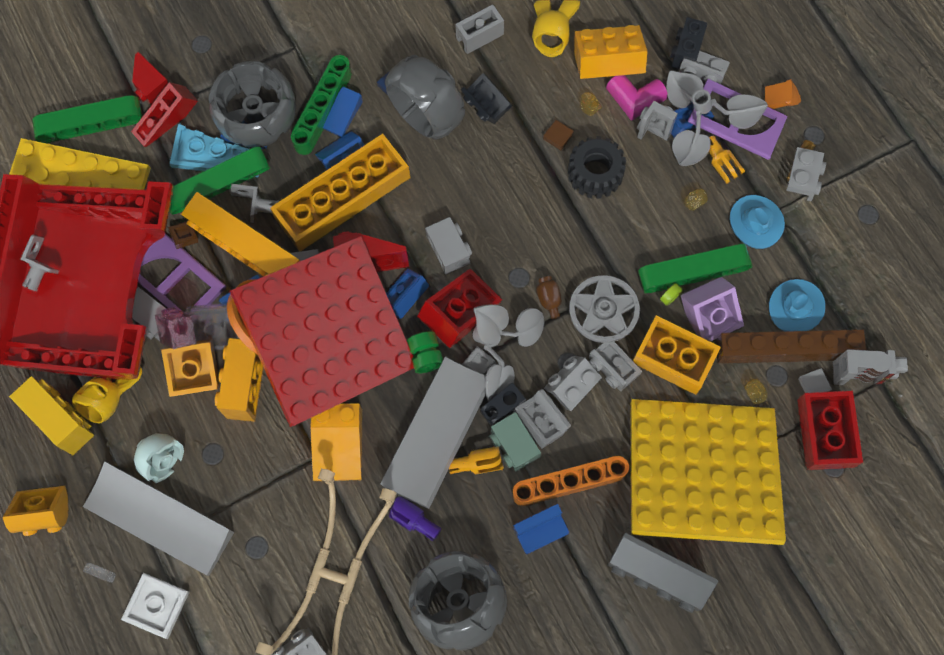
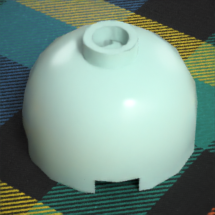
[134,433,184,483]

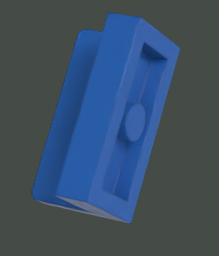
[315,131,364,170]
[513,504,569,554]

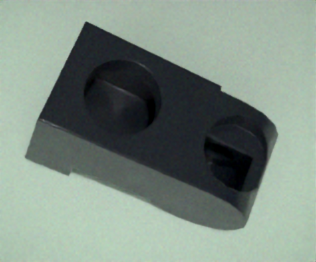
[480,382,526,426]

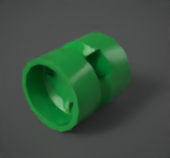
[407,332,443,374]

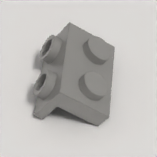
[637,101,678,141]
[786,147,826,201]
[589,342,642,392]
[544,356,602,411]
[513,389,571,449]

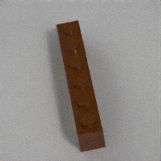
[716,330,866,364]

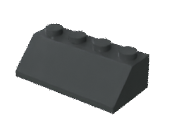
[608,533,718,613]

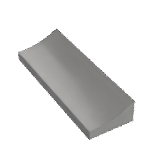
[380,357,486,509]
[83,462,234,576]

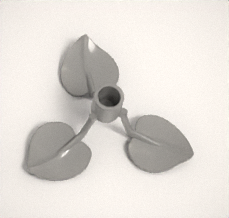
[666,71,768,166]
[473,304,544,402]

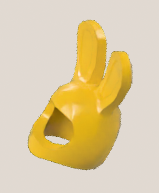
[532,0,580,57]
[72,366,142,423]

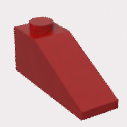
[131,82,198,147]

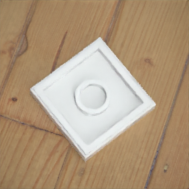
[121,573,189,639]

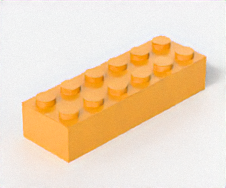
[270,134,410,252]
[181,192,300,277]

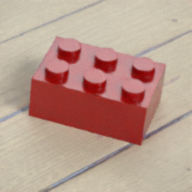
[797,391,863,470]

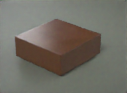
[543,120,574,151]
[168,222,198,249]

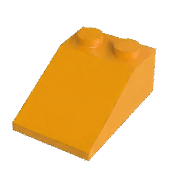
[311,403,362,481]

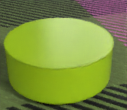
[660,283,682,306]

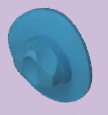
[730,195,785,249]
[769,279,825,332]

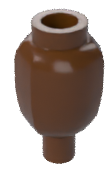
[536,276,562,319]

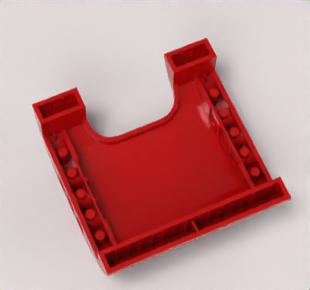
[0,174,174,379]

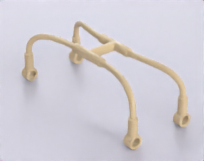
[255,468,397,655]

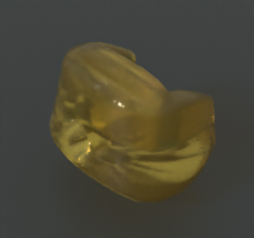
[580,92,602,116]
[684,189,708,211]
[744,379,767,404]

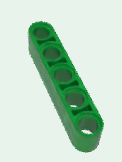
[291,55,352,155]
[32,95,142,143]
[169,147,270,215]
[638,244,753,293]

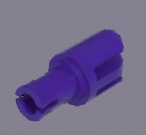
[389,496,442,541]

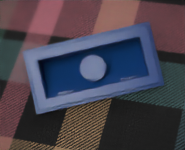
[386,269,429,319]

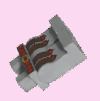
[833,350,908,385]

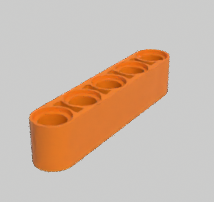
[512,456,629,506]

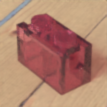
[155,308,196,349]

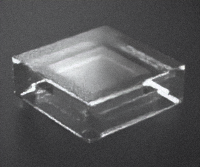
[83,563,116,583]

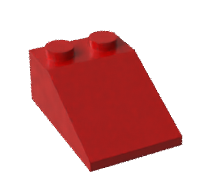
[333,232,409,272]
[417,269,502,348]

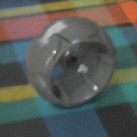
[385,55,465,140]
[209,61,296,148]
[409,551,507,651]

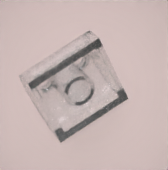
[185,303,240,350]

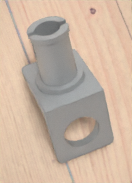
[231,184,279,223]
[21,235,59,291]

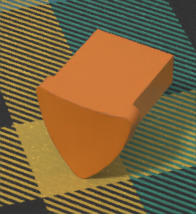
[765,79,801,109]

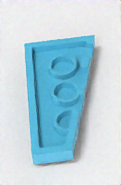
[170,124,259,177]

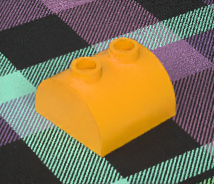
[3,486,69,536]

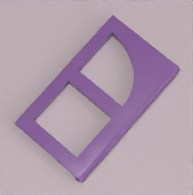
[688,79,787,160]
[138,234,227,326]

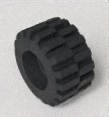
[568,136,626,199]

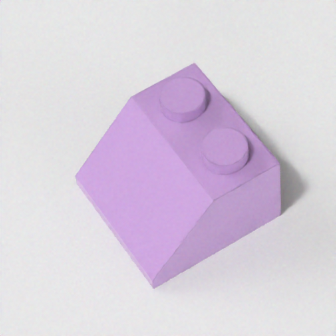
[681,277,744,341]

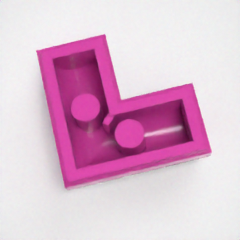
[606,75,668,121]

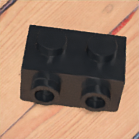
[670,17,707,69]
[460,73,513,124]

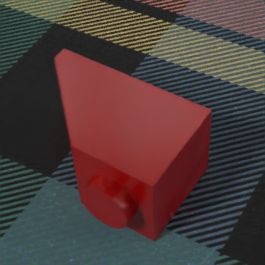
[132,52,168,105]

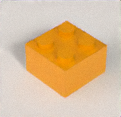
[161,339,220,397]

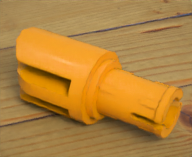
[709,136,745,184]
[449,446,504,474]

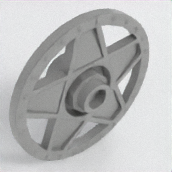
[569,276,640,343]

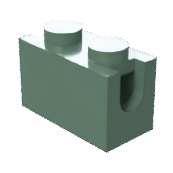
[489,412,541,472]

